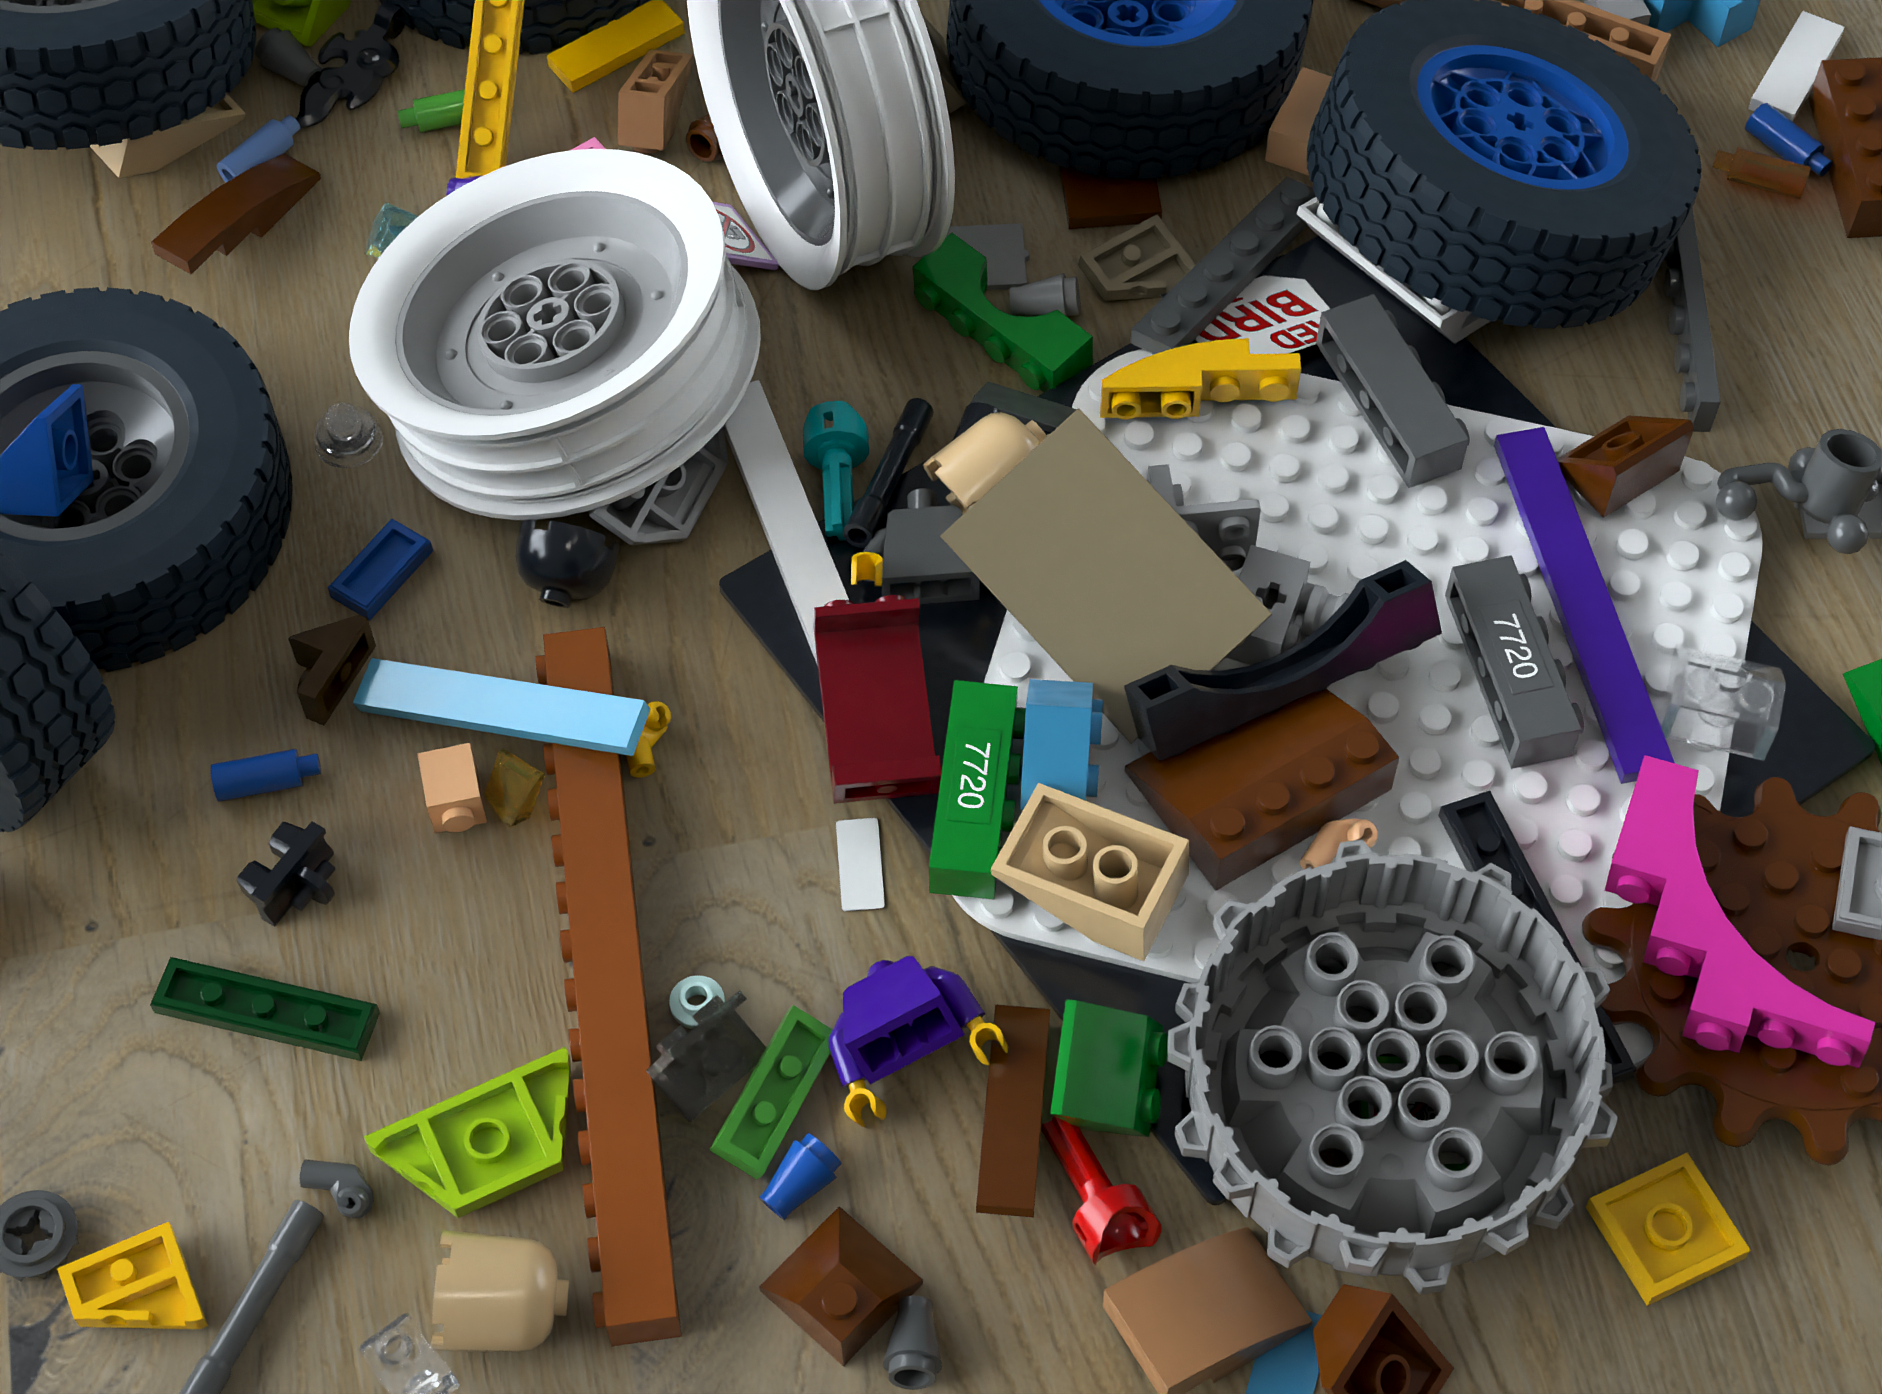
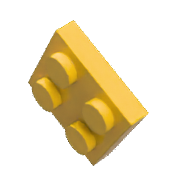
[1585,1152,1751,1306]

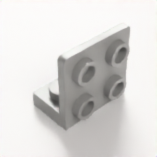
[1147,464,1261,571]

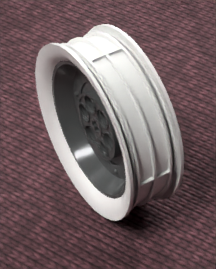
[687,0,955,290]

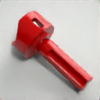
[1041,1115,1162,1265]

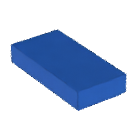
[327,519,433,621]

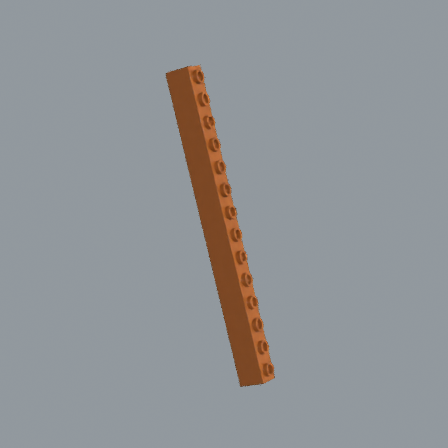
[535,627,682,1347]

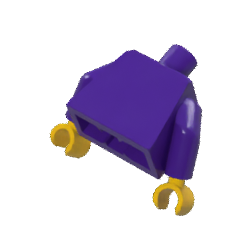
[829,956,1008,1128]

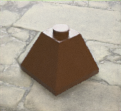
[759,1206,923,1367]
[1313,1284,1454,1394]

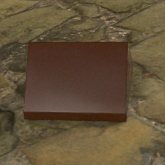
[1557,415,1694,518]

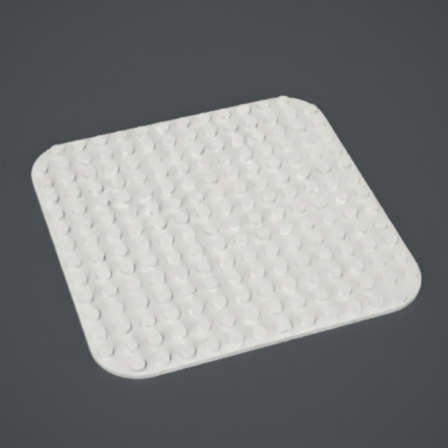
[952,349,1763,1067]

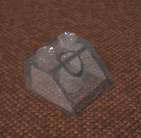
[1660,644,1786,761]

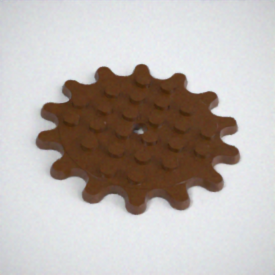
[1582,777,1882,1166]

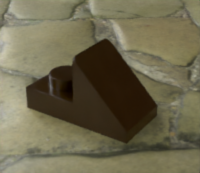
[288,615,376,726]

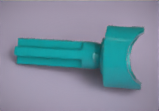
[803,401,869,541]

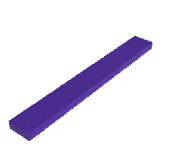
[1494,427,1675,784]

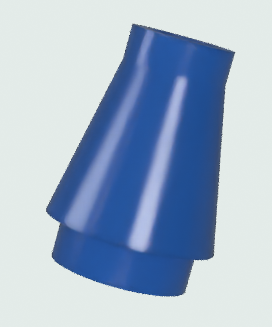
[759,1133,842,1220]

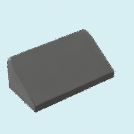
[970,381,1077,432]

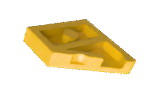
[57,1221,208,1329]

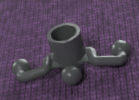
[1716,429,1882,554]

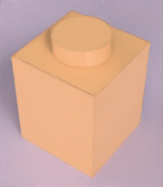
[417,743,487,833]

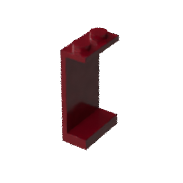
[813,595,942,804]

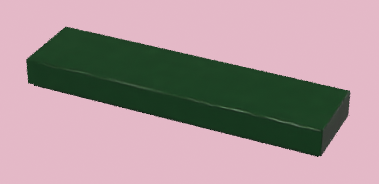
[150,957,380,1061]

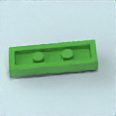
[709,1005,833,1180]

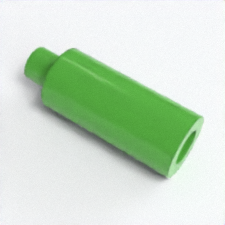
[397,89,465,133]

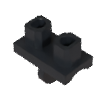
[237,821,335,927]

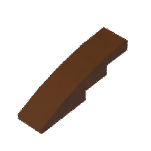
[151,154,321,275]
[976,1004,1050,1218]

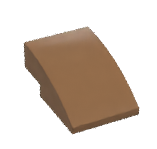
[1102,1227,1313,1394]

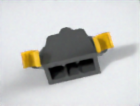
[851,488,980,604]

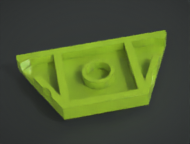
[364,1046,571,1218]

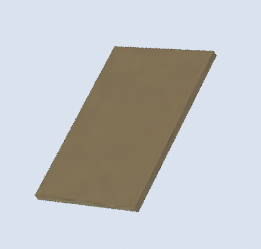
[940,408,1272,744]

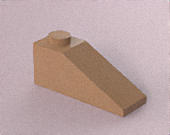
[618,49,693,154]

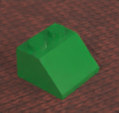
[1050,999,1168,1137]

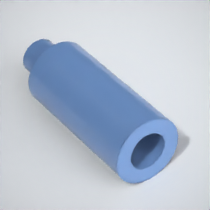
[217,115,300,182]

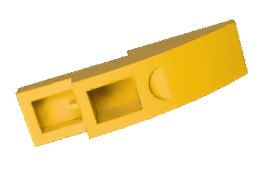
[1100,338,1301,420]

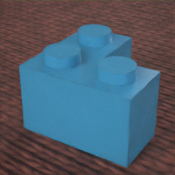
[1643,0,1761,47]
[1020,679,1103,810]

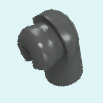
[300,1159,374,1218]

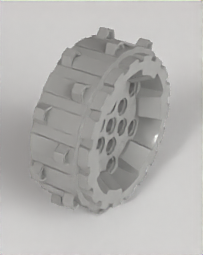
[1168,839,1618,1295]

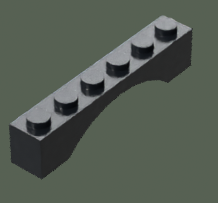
[1124,560,1442,761]

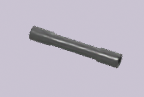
[179,1200,324,1394]

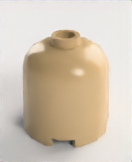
[924,412,1046,514]
[431,1230,569,1352]

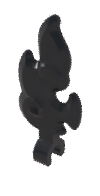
[295,1,405,128]

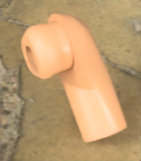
[1299,819,1378,870]

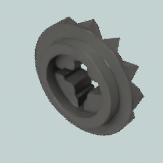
[0,1190,79,1282]

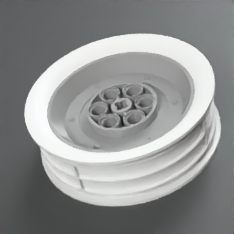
[349,149,761,520]

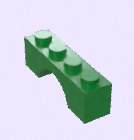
[912,232,1093,392]

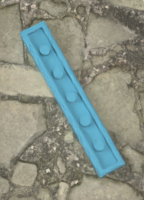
[353,658,650,756]

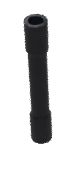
[843,398,934,548]

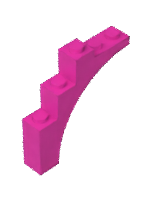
[1604,755,1875,1068]

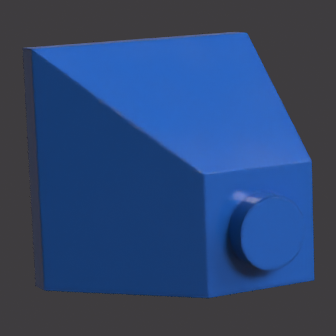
[0,384,94,516]

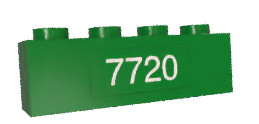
[929,680,1026,900]

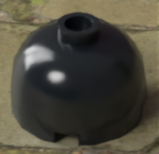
[515,519,620,608]

